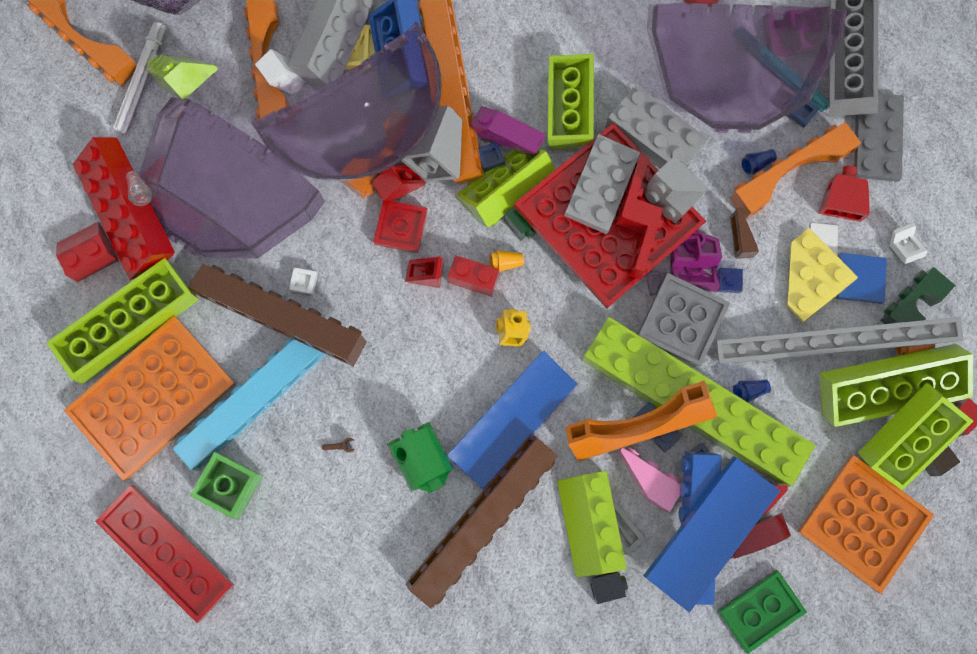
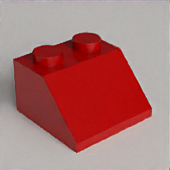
[56,222,119,282]

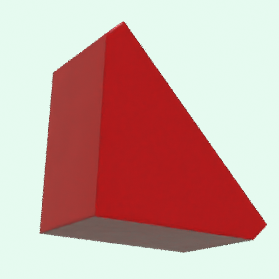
[405,256,444,288]

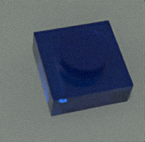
[717,268,743,293]

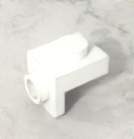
[889,223,927,264]

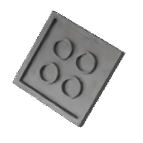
[638,273,730,366]

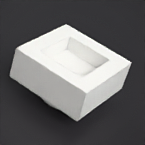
[289,268,318,296]

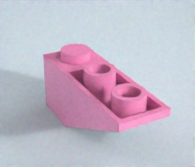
[618,447,681,512]

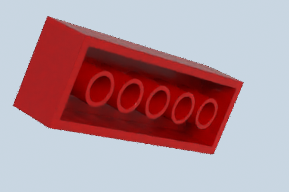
[72,137,175,280]

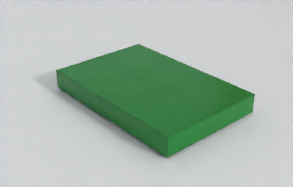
[717,570,807,654]

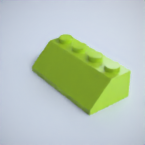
[548,53,594,150]
[145,54,218,100]
[456,148,556,228]
[858,383,973,491]
[557,471,627,577]

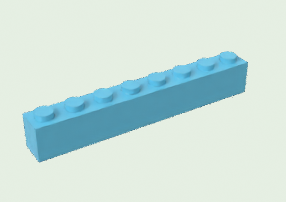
[173,338,326,471]

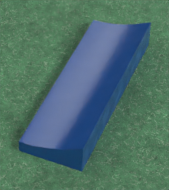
[447,350,578,489]
[643,456,781,613]

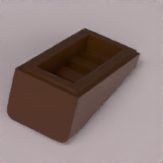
[730,208,759,259]

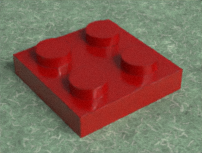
[373,200,428,253]

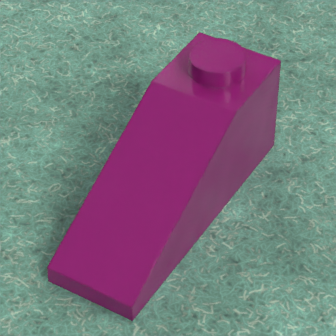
[470,106,545,155]

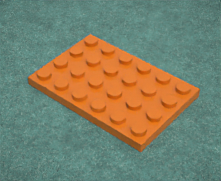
[64,316,236,481]

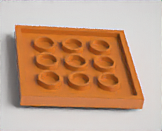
[797,455,934,594]

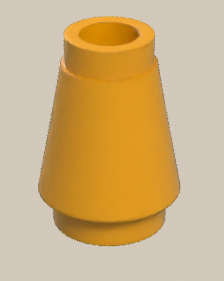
[489,250,524,272]

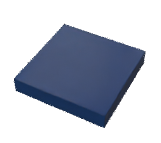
[836,253,887,304]

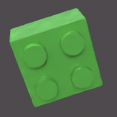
[190,452,263,519]

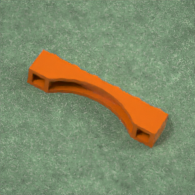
[26,0,137,87]
[244,0,292,128]
[730,122,862,219]
[566,380,718,461]

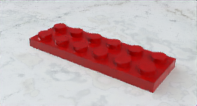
[95,485,234,623]

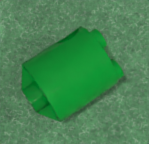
[387,422,454,494]

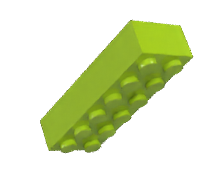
[46,258,199,384]
[819,344,973,427]

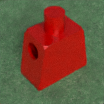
[818,165,870,222]

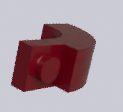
[730,512,791,559]

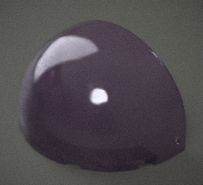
[251,22,442,181]

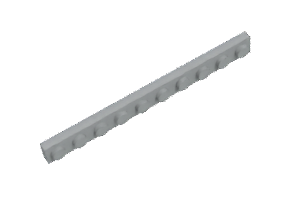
[716,317,964,364]

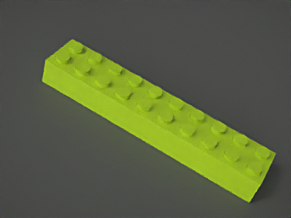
[582,317,816,487]

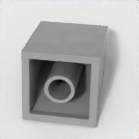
[397,106,462,182]

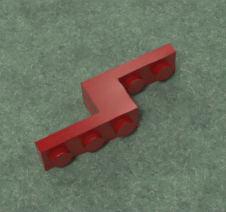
[616,155,664,279]

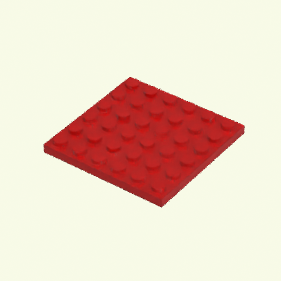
[513,123,707,309]

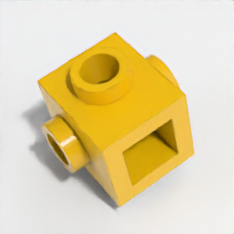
[495,309,531,347]

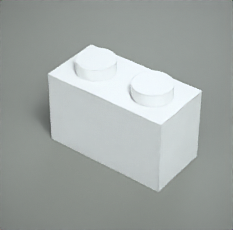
[255,49,305,94]

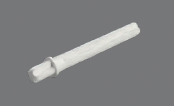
[113,22,166,134]

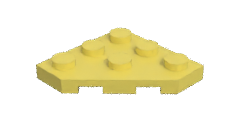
[787,228,858,323]

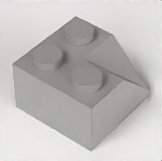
[643,156,709,223]

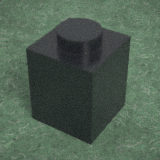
[588,571,628,604]

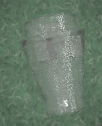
[126,171,152,206]

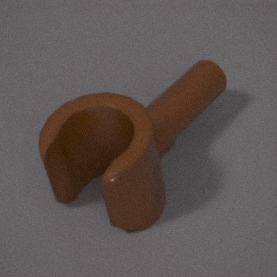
[322,438,355,453]

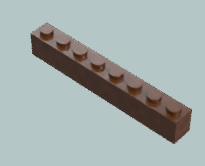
[188,264,367,367]
[405,434,558,609]

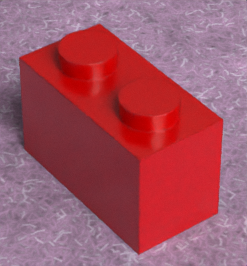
[448,255,500,297]

